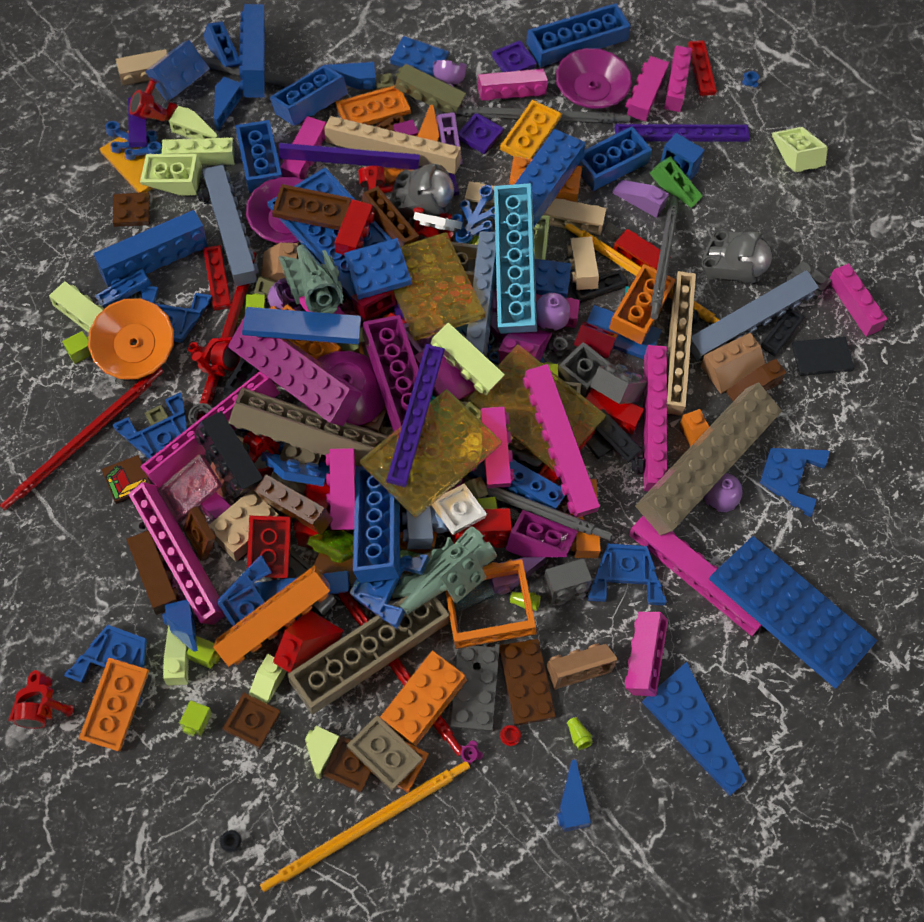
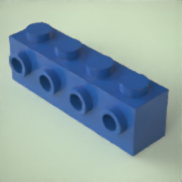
[504,460,567,510]

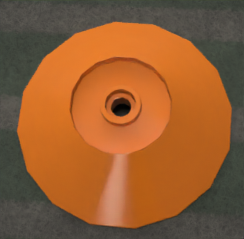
[88,299,174,379]

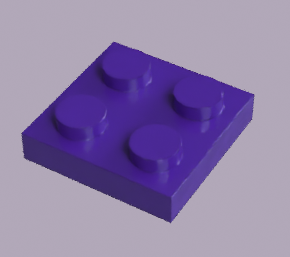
[491,40,537,72]
[458,113,504,155]

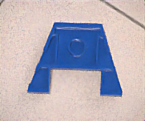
[141,286,212,343]
[113,392,187,459]
[760,448,830,517]
[261,452,330,486]
[588,544,666,606]
[218,555,300,626]
[350,555,429,629]
[64,625,147,705]

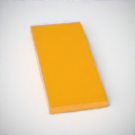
[500,100,562,159]
[100,131,153,193]

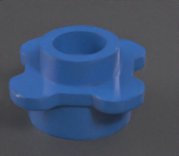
[742,71,760,88]

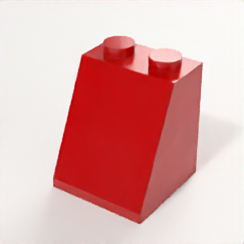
[273,610,344,673]

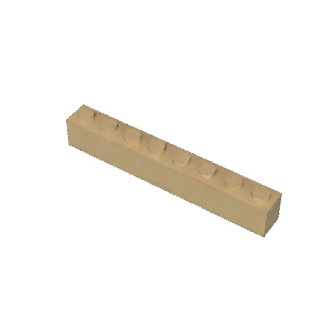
[324,116,461,174]
[464,181,606,235]
[667,271,696,415]

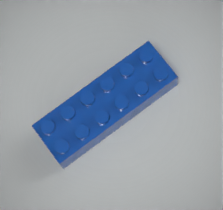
[526,3,631,67]
[239,4,265,98]
[514,129,585,227]
[93,210,208,288]
[353,462,400,583]

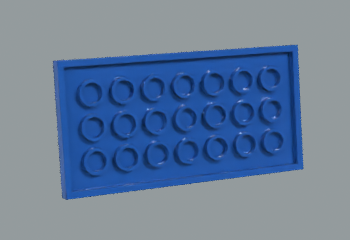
[267,168,412,299]
[709,536,877,689]

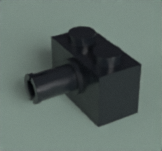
[222,358,258,397]

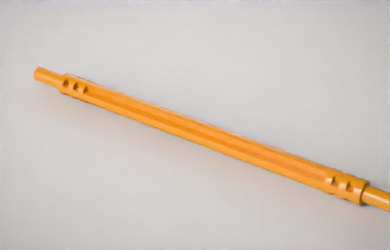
[564,224,720,324]
[260,761,470,892]

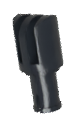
[508,444,544,474]

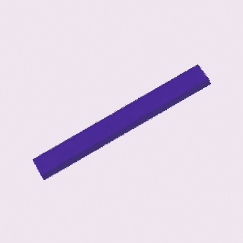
[614,124,750,142]
[279,143,420,170]
[386,344,445,488]

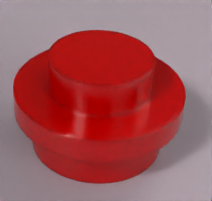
[500,725,521,746]

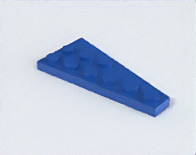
[642,662,746,796]

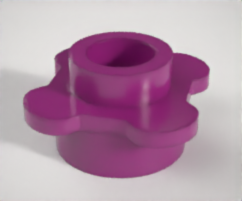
[461,740,483,765]

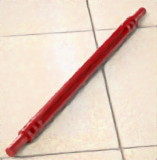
[197,252,257,420]
[0,367,164,511]
[338,592,465,757]

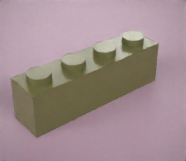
[395,63,466,116]

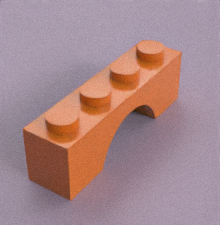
[569,479,600,558]

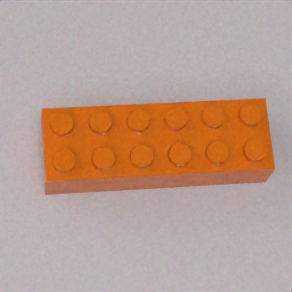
[213,565,330,667]

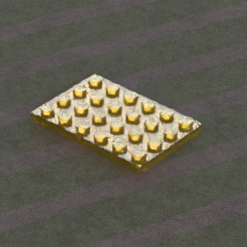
[394,232,485,341]
[468,344,606,471]
[360,389,502,518]

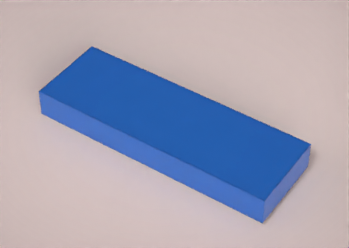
[95,268,152,309]

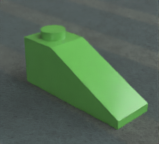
[650,157,702,207]

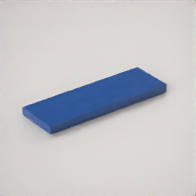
[242,307,361,344]

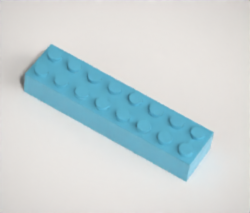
[494,183,537,334]

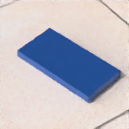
[587,305,662,359]

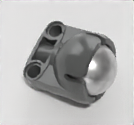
[390,164,454,220]
[702,229,772,283]

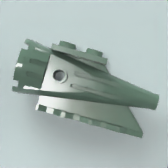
[278,245,343,314]
[392,527,497,615]

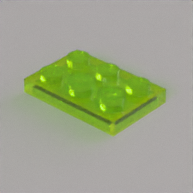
[307,529,354,563]

